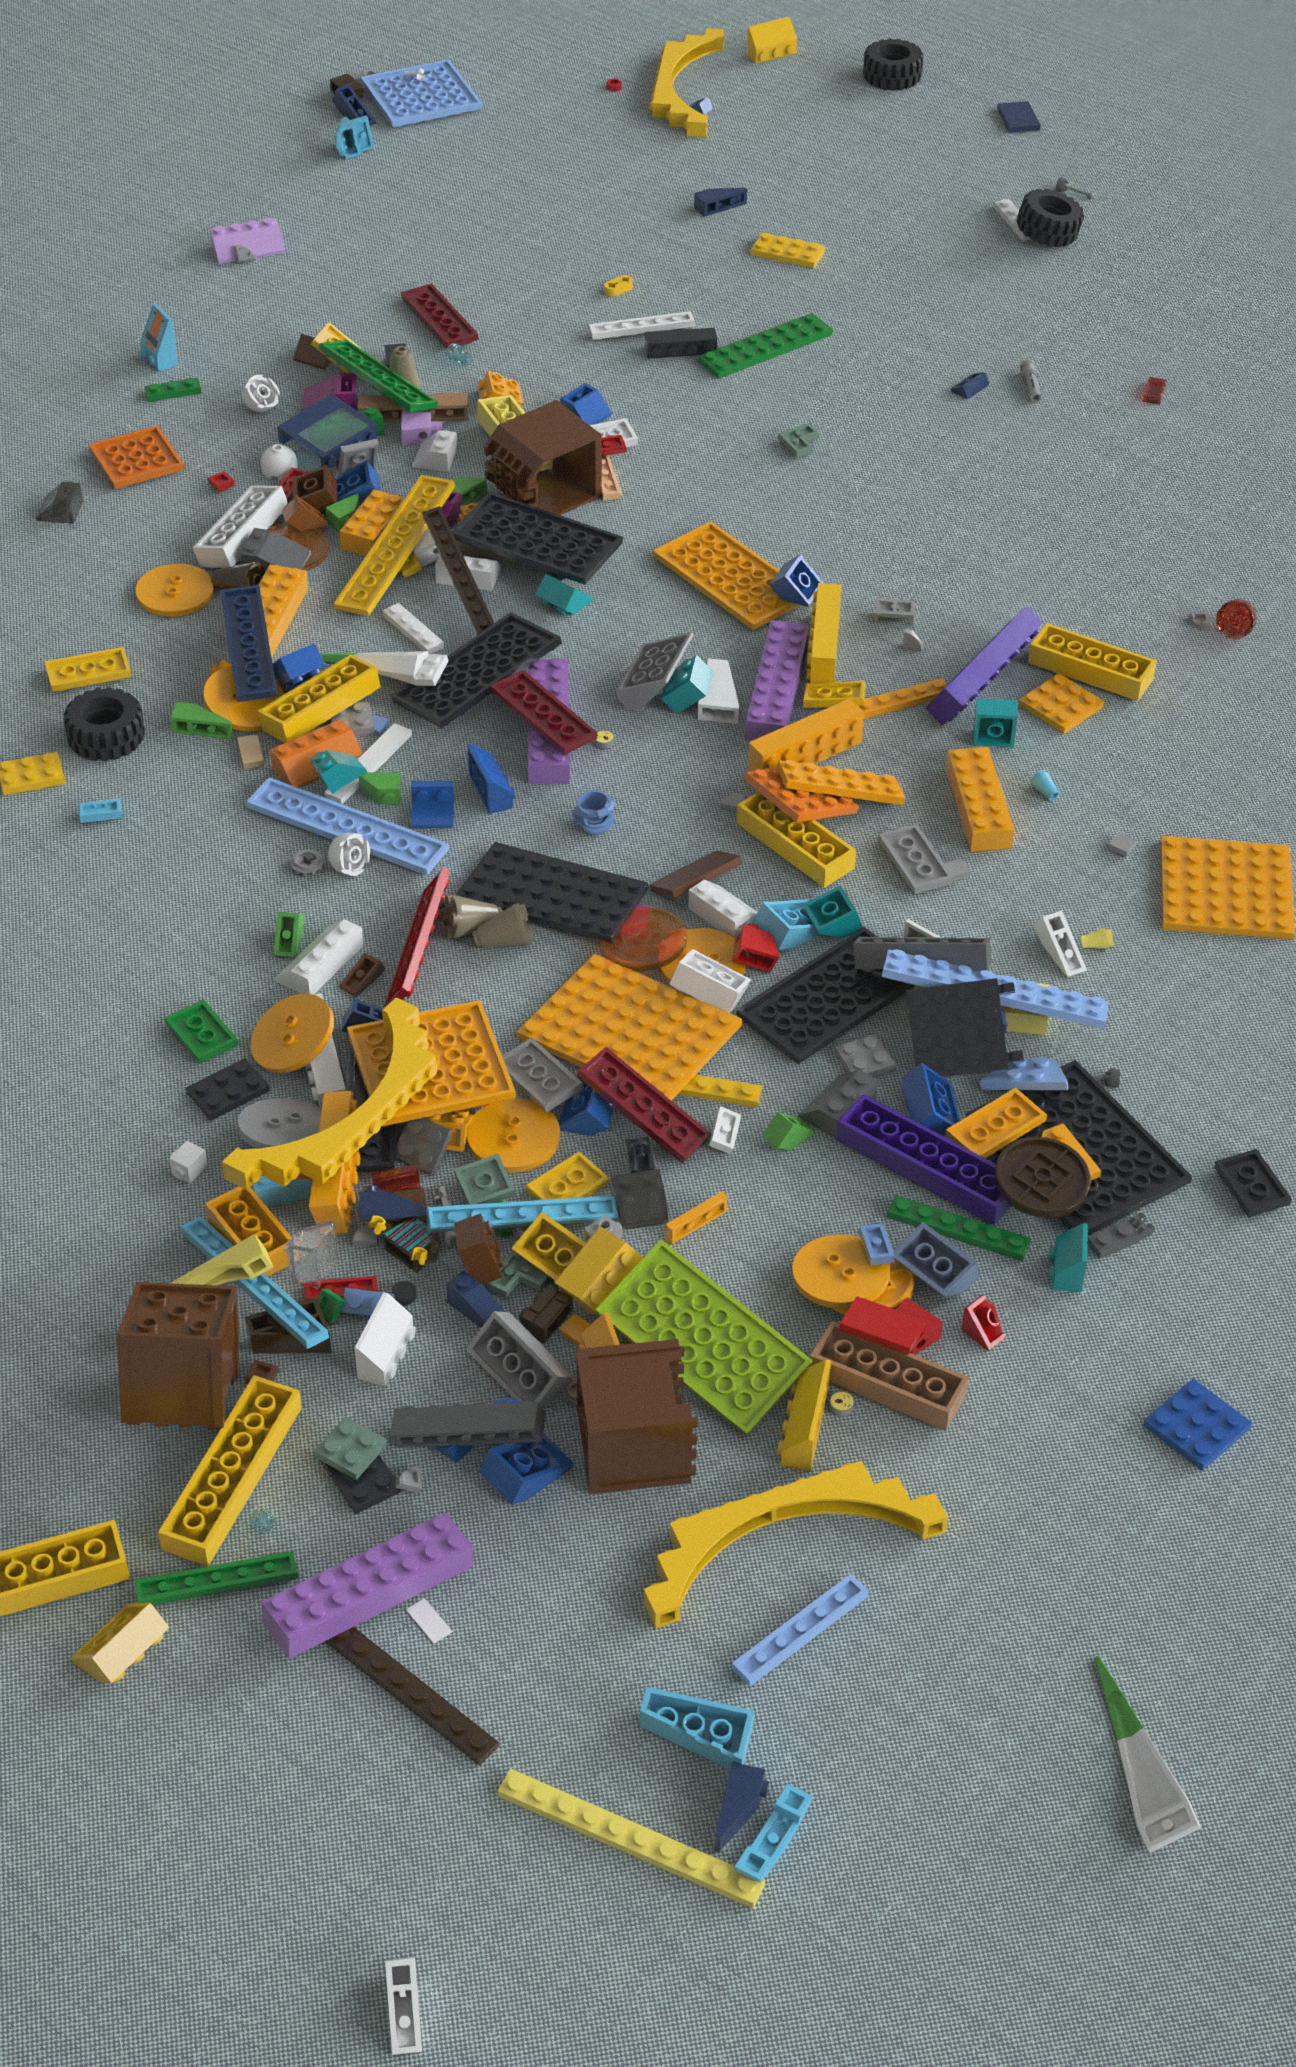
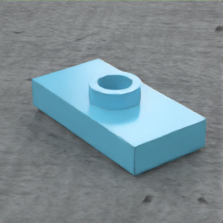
[78,799,123,823]

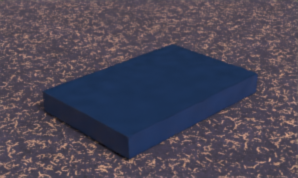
[997,101,1041,133]

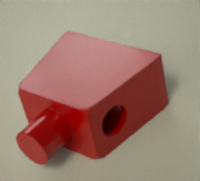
[732,923,779,973]
[897,1297,943,1355]

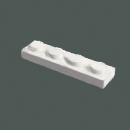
[994,199,1030,241]
[383,603,444,655]

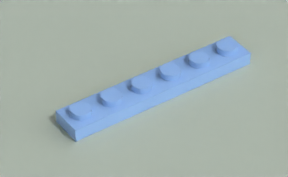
[732,1574,869,1687]

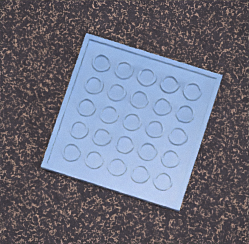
[361,59,482,127]

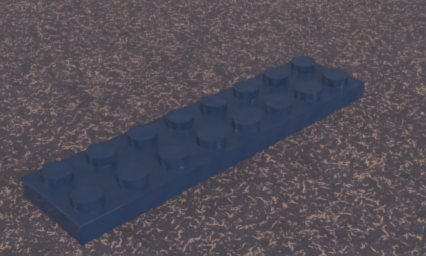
[220,585,278,702]

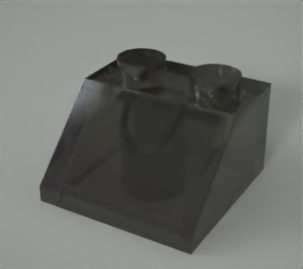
[36,481,83,524]
[612,1169,669,1230]

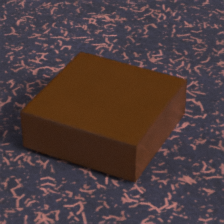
[245,1360,279,1384]

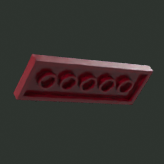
[401,283,479,349]
[490,670,597,755]
[576,1047,711,1164]

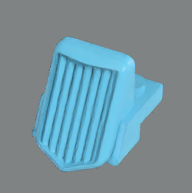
[335,116,374,160]

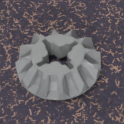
[290,849,324,876]

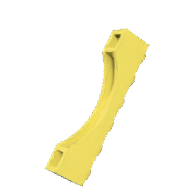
[126,1234,273,1309]

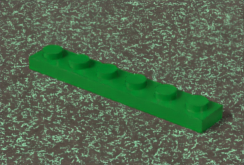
[887,1195,1031,1261]
[135,1551,298,1605]

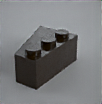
[244,1297,332,1354]

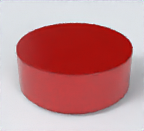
[606,78,622,92]

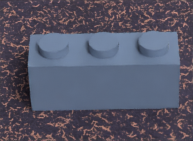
[893,1222,979,1298]

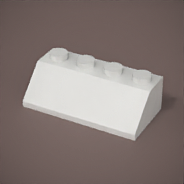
[275,919,363,994]

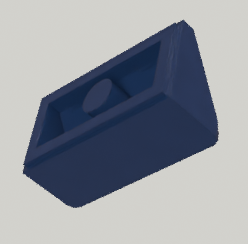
[951,372,989,399]

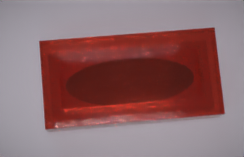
[1142,377,1167,405]
[371,1164,420,1191]

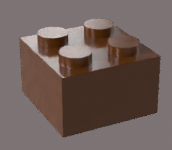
[293,465,337,512]
[454,1213,504,1285]

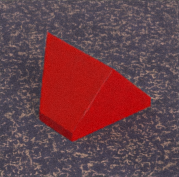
[961,1295,1006,1350]

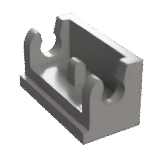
[874,598,915,624]

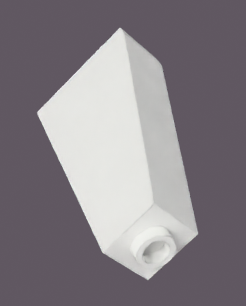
[698,658,739,724]

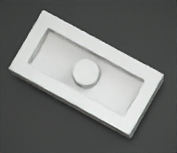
[709,1106,741,1154]

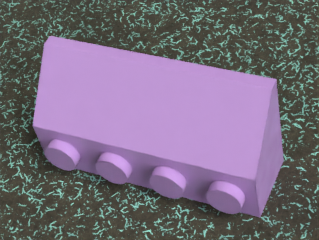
[209,218,285,264]

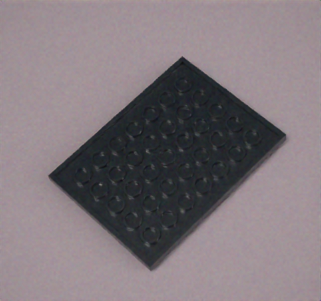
[965,1060,1192,1235]

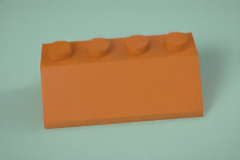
[270,719,363,788]

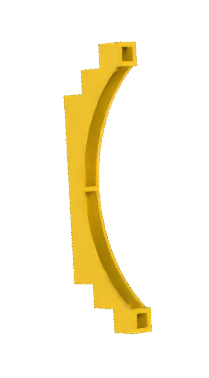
[649,28,725,137]
[222,998,438,1190]
[644,1461,948,1629]

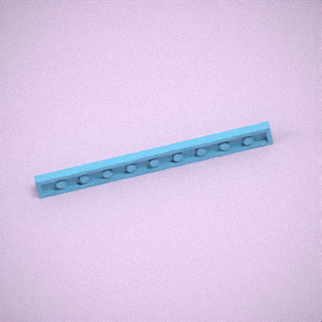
[180,1217,329,1349]

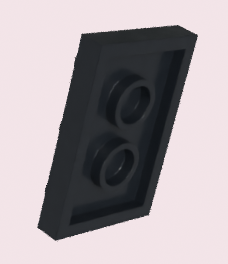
[186,1058,270,1121]
[1214,1149,1292,1218]
[319,1455,401,1515]

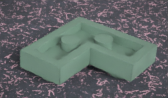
[778,423,819,458]
[486,1250,551,1298]

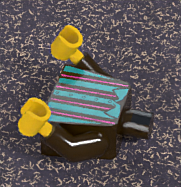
[368,1216,440,1273]

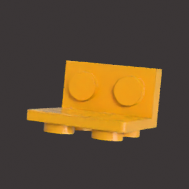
[425,1109,475,1152]

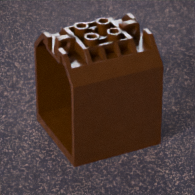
[484,400,602,515]

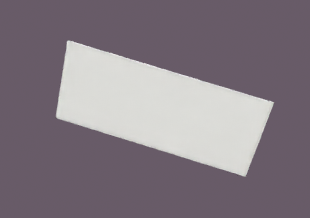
[406,1598,453,1643]

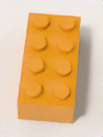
[340,490,405,556]
[205,1186,298,1277]

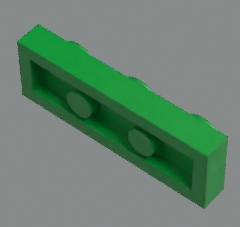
[144,378,202,402]

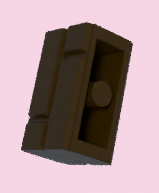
[519,1285,573,1343]

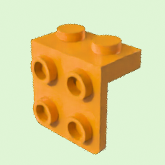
[477,371,523,406]

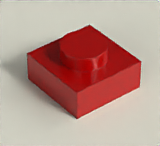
[208,471,235,492]

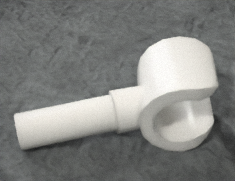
[404,68,425,81]

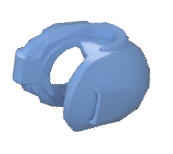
[572,790,615,835]

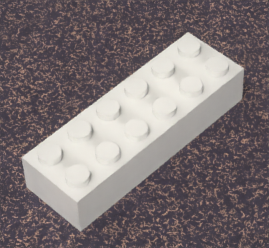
[193,486,288,568]

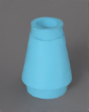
[1031,770,1060,801]

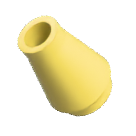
[1080,927,1114,949]

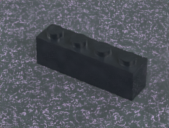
[645,327,717,359]

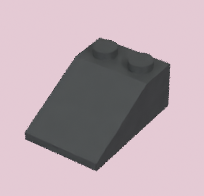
[240,528,311,570]

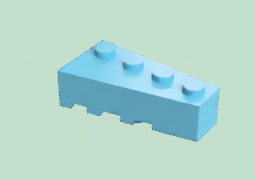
[640,1687,754,1770]

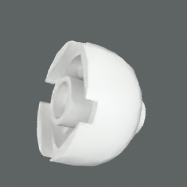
[243,375,280,413]
[261,444,298,480]
[328,833,370,876]

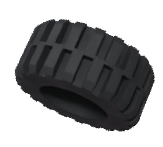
[863,38,924,91]
[1016,189,1084,247]
[63,687,145,761]

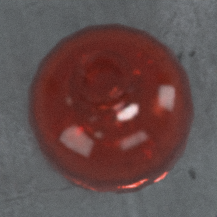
[1216,599,1257,639]

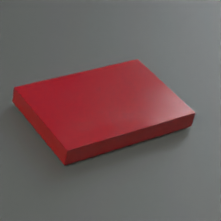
[839,1296,926,1355]

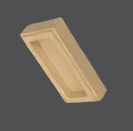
[237,734,264,769]

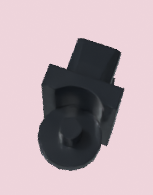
[626,1137,654,1180]

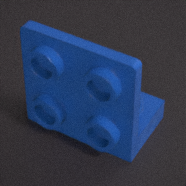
[411,781,454,828]

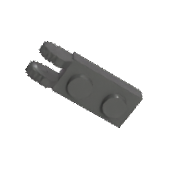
[1087,1213,1155,1258]

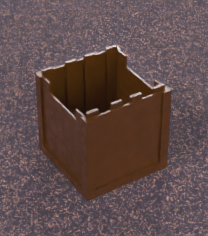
[117,1282,240,1429]
[576,1339,698,1494]

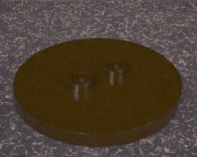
[995,1137,1091,1218]

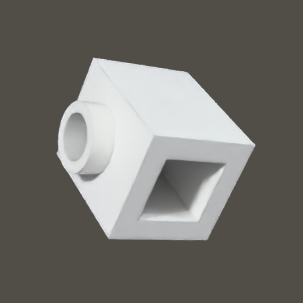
[169,1141,208,1183]

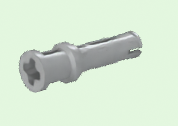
[1020,359,1042,403]

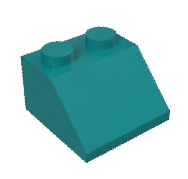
[535,574,593,614]
[309,750,367,794]
[802,885,863,938]
[1048,1223,1088,1292]

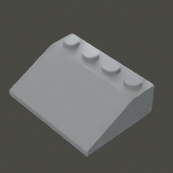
[615,632,694,711]

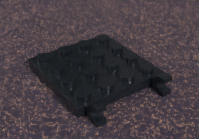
[906,978,1024,1078]

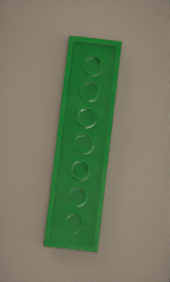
[698,313,833,379]
[319,340,438,413]

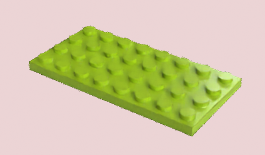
[595,1239,813,1436]

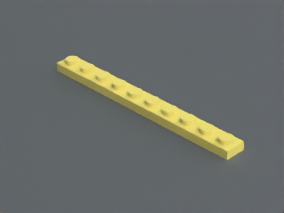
[498,1768,765,1909]

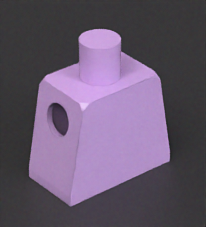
[401,410,442,446]

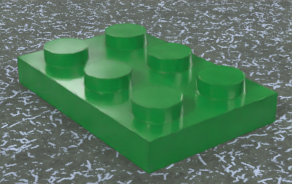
[164,999,238,1064]

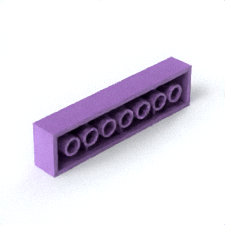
[745,620,810,741]
[528,659,570,784]
[261,1512,474,1659]

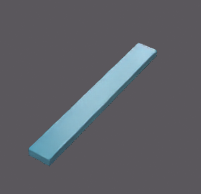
[426,1195,618,1233]

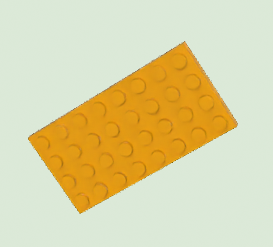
[653,521,801,630]

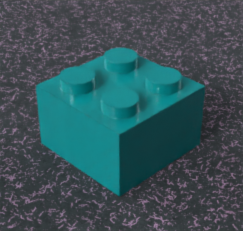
[661,655,712,714]
[973,698,1018,748]

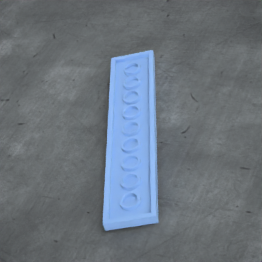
[246,777,449,875]
[882,949,1108,1029]

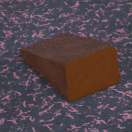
[339,953,385,997]

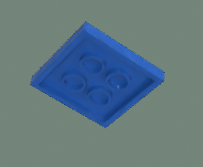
[1143,1378,1252,1471]

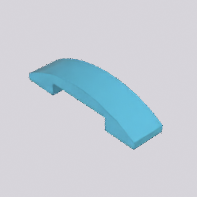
[734,1784,813,1883]

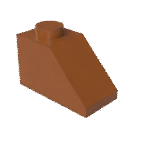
[282,496,328,531]

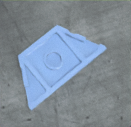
[980,1057,1068,1090]

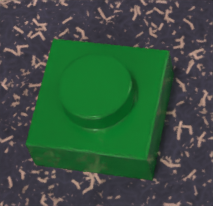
[318,1289,346,1323]

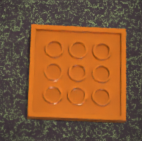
[89,425,185,489]
[744,763,859,822]

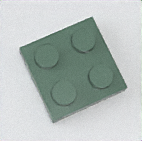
[454,1154,515,1205]
[314,1416,387,1480]

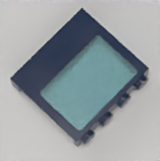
[277,394,377,468]

